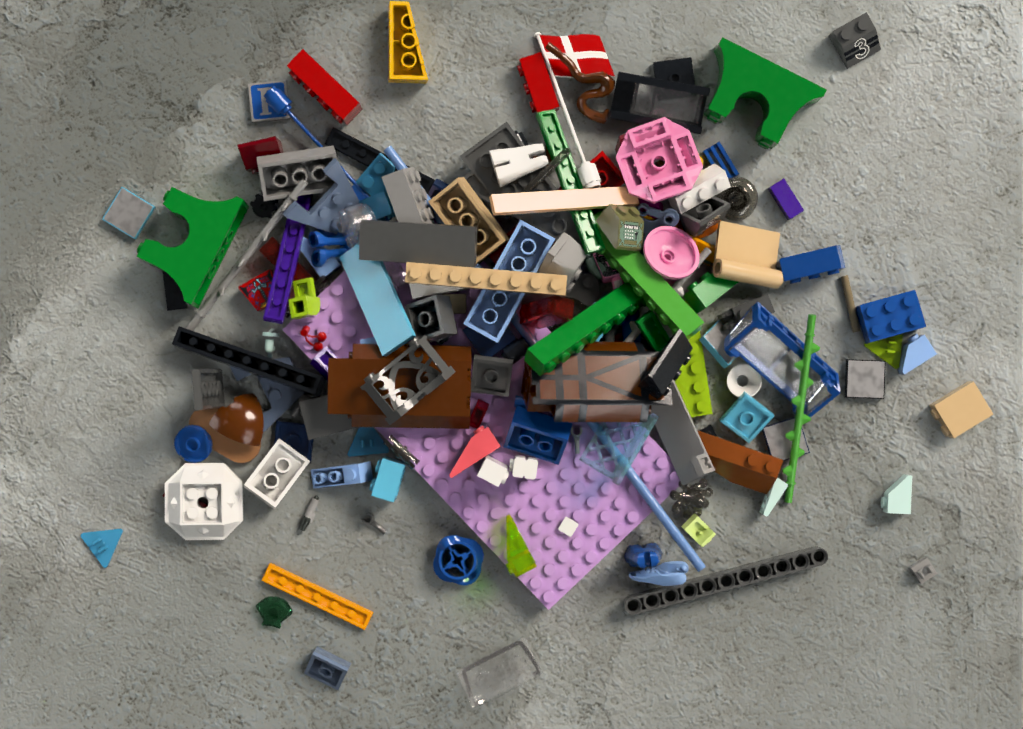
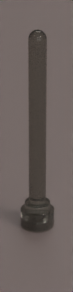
[503,148,571,221]

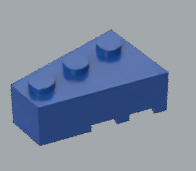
[779,245,846,284]

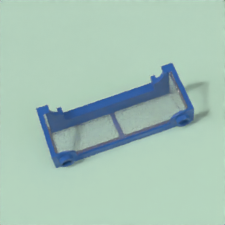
[724,301,841,417]

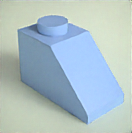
[898,334,937,375]

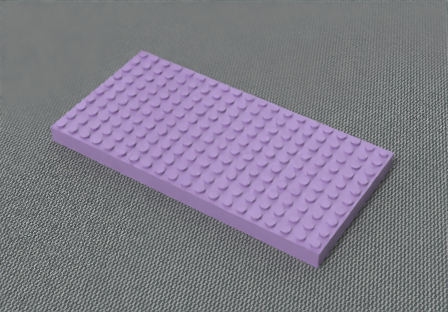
[282,218,681,610]

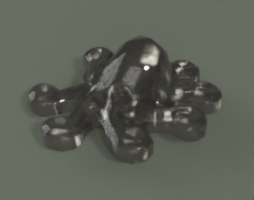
[670,478,713,519]

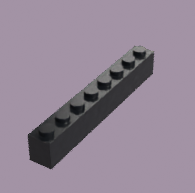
[172,326,326,397]

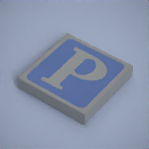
[248,80,291,123]

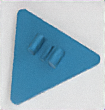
[347,427,389,457]
[80,528,123,568]

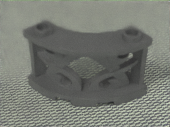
[360,335,456,425]

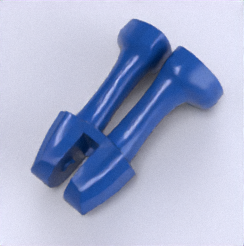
[308,231,359,267]

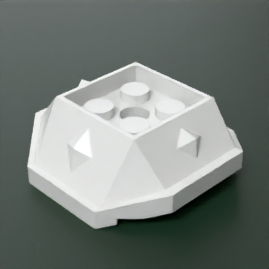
[165,463,243,540]

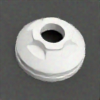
[726,363,762,397]

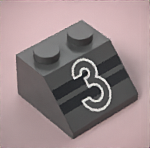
[829,12,881,69]
[678,196,731,237]

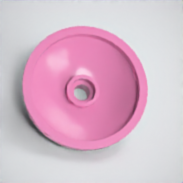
[643,226,699,279]

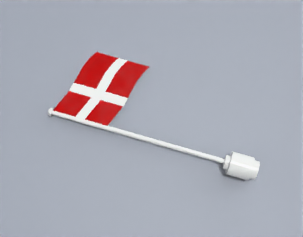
[534,32,615,189]

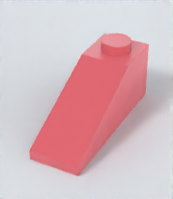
[449,425,501,478]

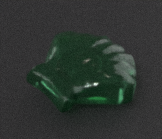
[256,596,293,629]

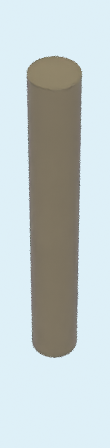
[841,275,860,333]

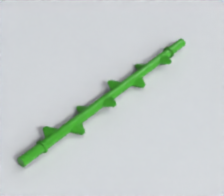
[782,314,820,503]

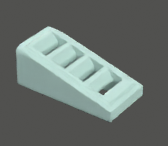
[759,478,788,517]

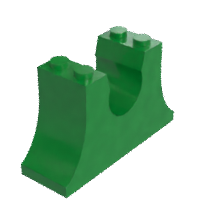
[704,37,827,150]
[137,187,249,309]

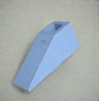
[311,461,373,489]

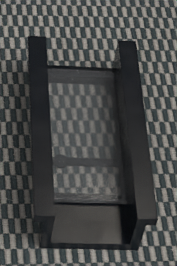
[610,72,710,134]

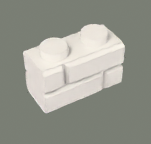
[509,455,538,480]

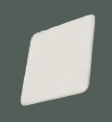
[558,517,579,537]

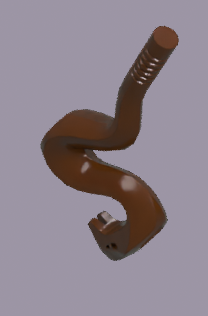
[545,42,615,124]

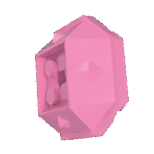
[616,117,703,204]

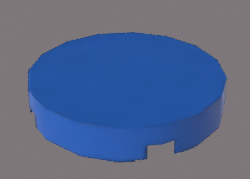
[174,425,213,463]

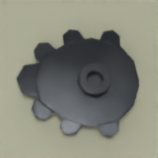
[250,193,279,218]

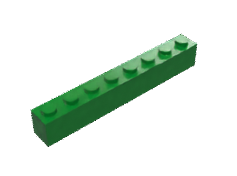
[524,283,647,376]

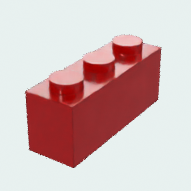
[517,52,560,113]

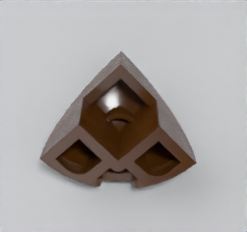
[209,393,264,446]

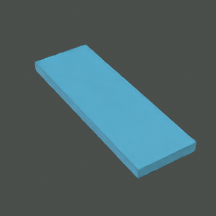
[339,243,416,357]

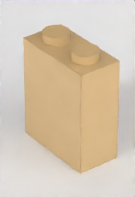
[929,381,993,438]

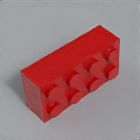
[287,49,363,125]

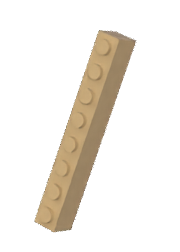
[405,262,567,296]

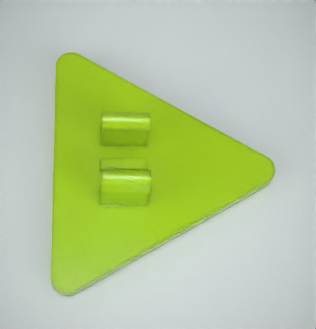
[864,334,903,369]

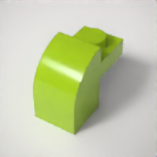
[288,277,320,319]

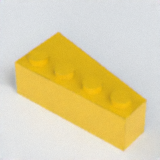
[388,1,428,84]

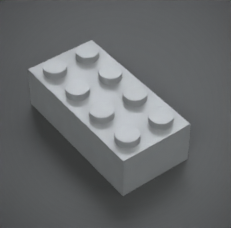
[256,145,337,201]
[382,167,435,224]

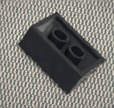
[638,329,693,400]

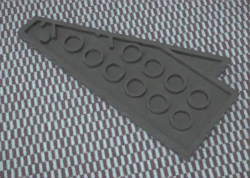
[460,122,585,252]

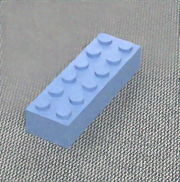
[463,219,555,343]

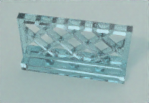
[579,413,659,486]

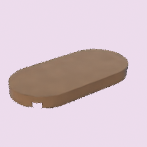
[189,408,261,463]

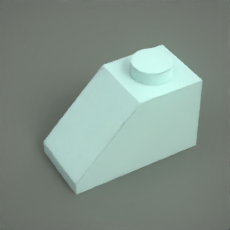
[880,474,912,514]

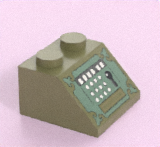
[596,204,644,252]

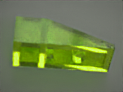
[505,513,537,577]

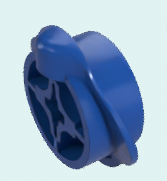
[433,535,484,585]

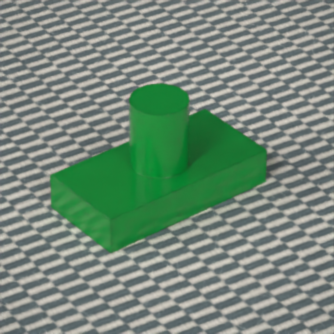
[635,311,670,352]

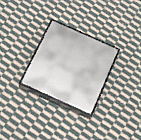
[845,359,886,399]

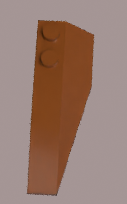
[697,430,783,494]

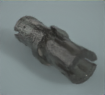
[383,434,420,470]

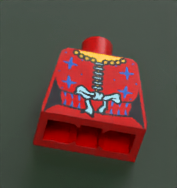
[238,269,274,312]

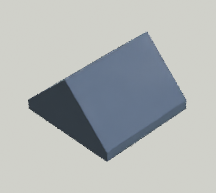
[304,647,351,690]

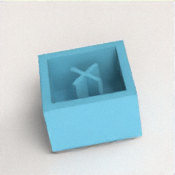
[369,456,407,502]

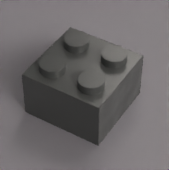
[405,295,457,343]

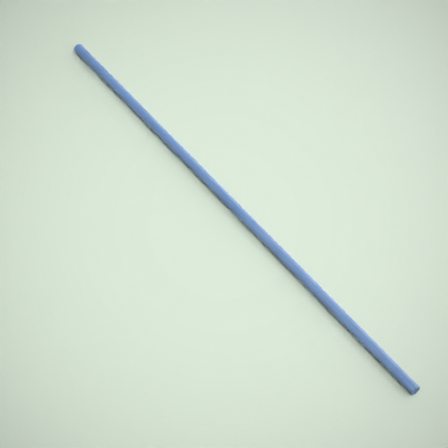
[384,146,706,572]

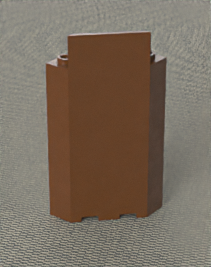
[327,344,472,429]

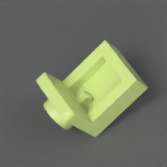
[681,513,716,547]

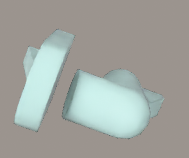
[262,328,280,358]

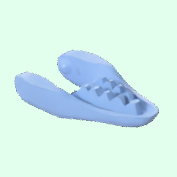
[628,561,689,586]

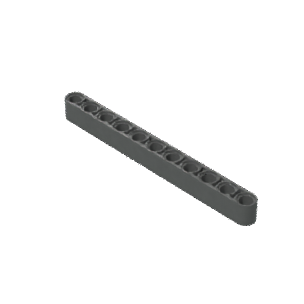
[623,546,828,615]

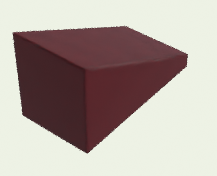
[470,399,490,429]

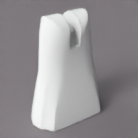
[489,143,549,187]

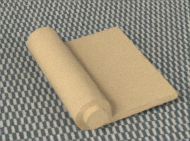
[713,221,784,289]

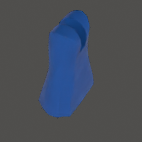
[624,543,662,569]

